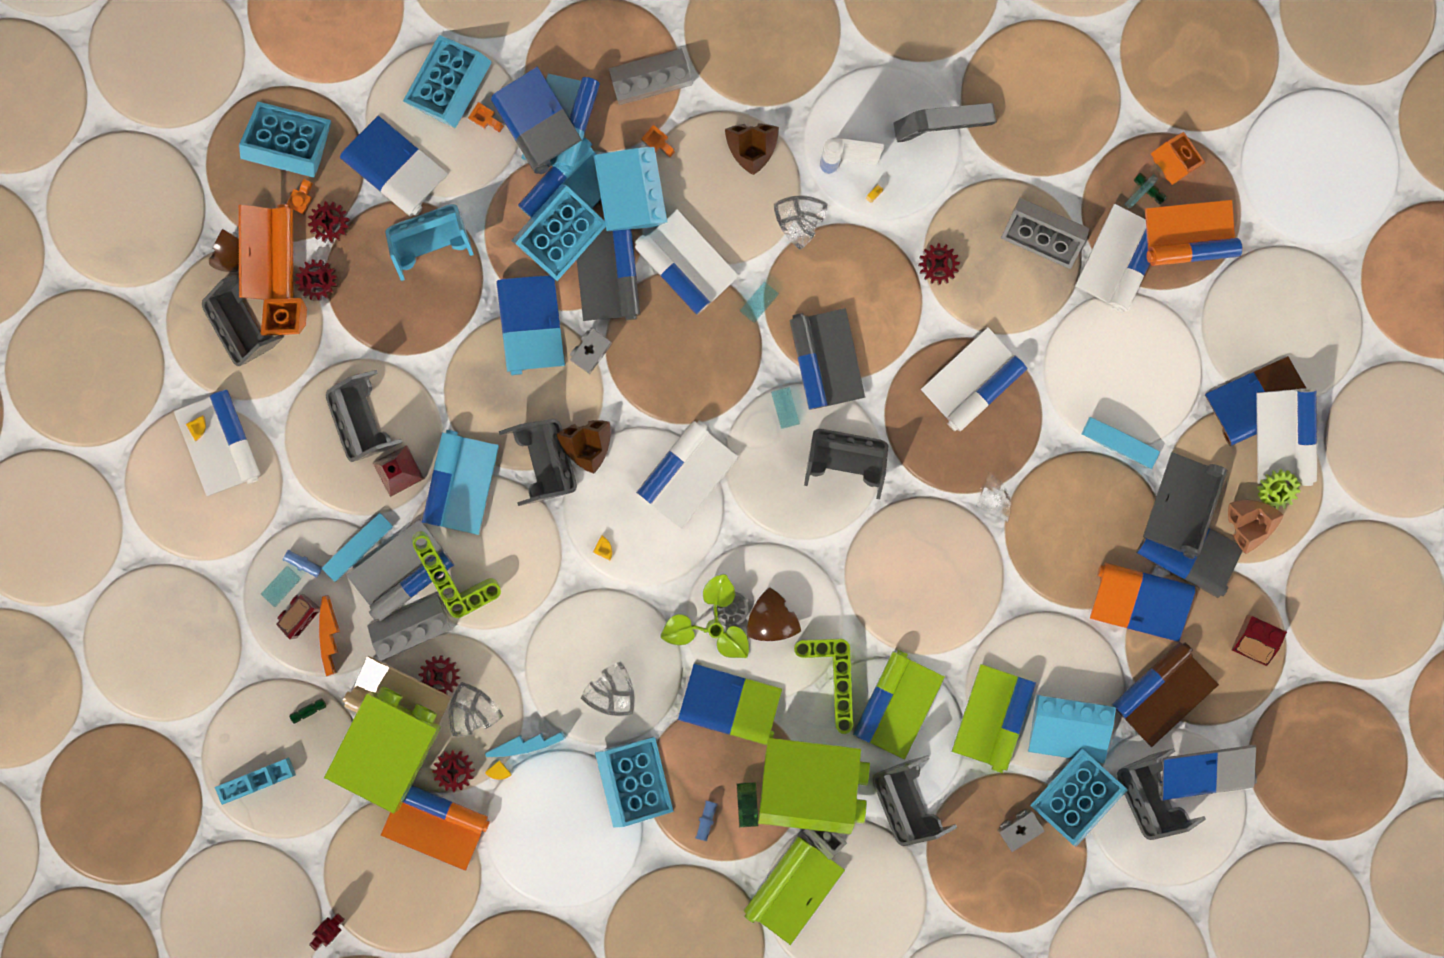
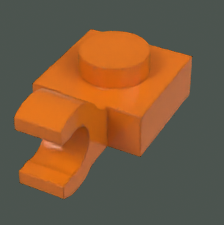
[468,102,504,132]
[641,125,675,157]
[286,179,313,215]

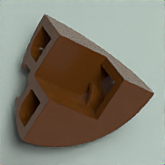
[725,123,779,175]
[209,229,239,272]
[557,420,611,474]
[747,587,801,641]

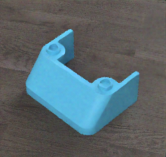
[385,204,474,281]

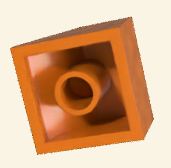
[1150,132,1205,185]
[261,298,307,335]

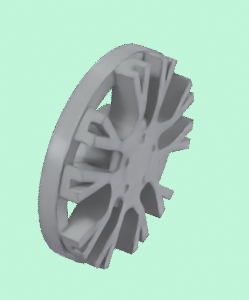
[713,592,749,627]

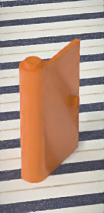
[238,204,294,300]

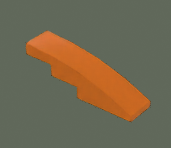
[319,595,340,676]

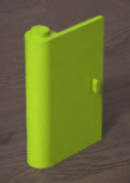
[743,836,845,946]

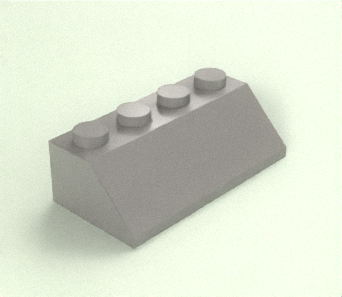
[609,48,692,105]
[1001,198,1090,269]
[367,594,453,661]

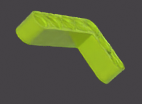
[412,531,501,618]
[794,639,853,734]

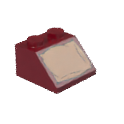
[276,594,320,640]
[1231,615,1287,666]

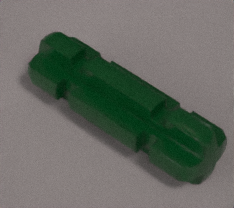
[1134,173,1167,205]
[289,698,326,724]

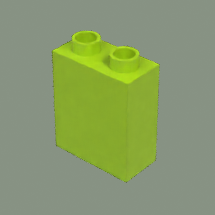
[324,686,442,814]
[758,738,870,834]

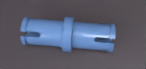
[283,549,322,578]
[695,801,718,841]

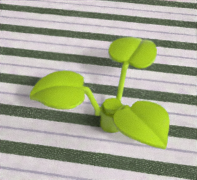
[660,574,749,658]

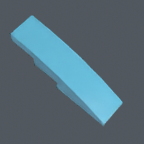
[1081,417,1160,469]
[322,513,393,582]
[485,731,565,757]
[215,757,296,805]

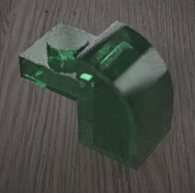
[737,782,758,828]

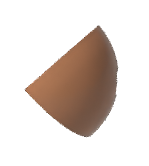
[1228,500,1284,554]

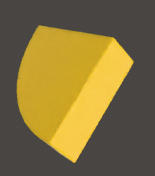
[866,185,883,203]
[186,415,206,441]
[593,535,612,561]
[485,760,512,780]

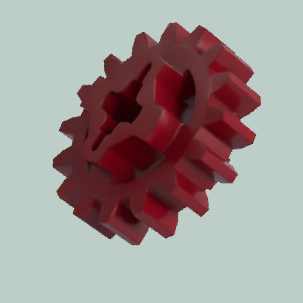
[308,201,350,243]
[918,243,960,285]
[295,259,338,301]
[418,655,461,695]
[432,749,475,792]
[309,913,345,951]

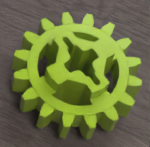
[1258,469,1301,510]

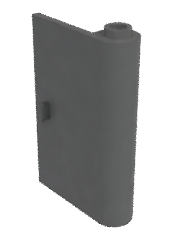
[1143,452,1228,559]

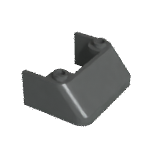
[202,273,284,366]
[326,370,402,462]
[499,419,577,506]
[804,429,889,499]
[1117,748,1206,840]
[873,755,957,846]

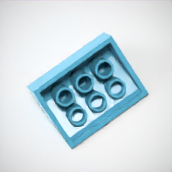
[403,35,492,128]
[239,102,331,178]
[594,147,667,231]
[511,184,606,281]
[1028,695,1116,764]
[595,737,674,828]
[1030,749,1128,847]

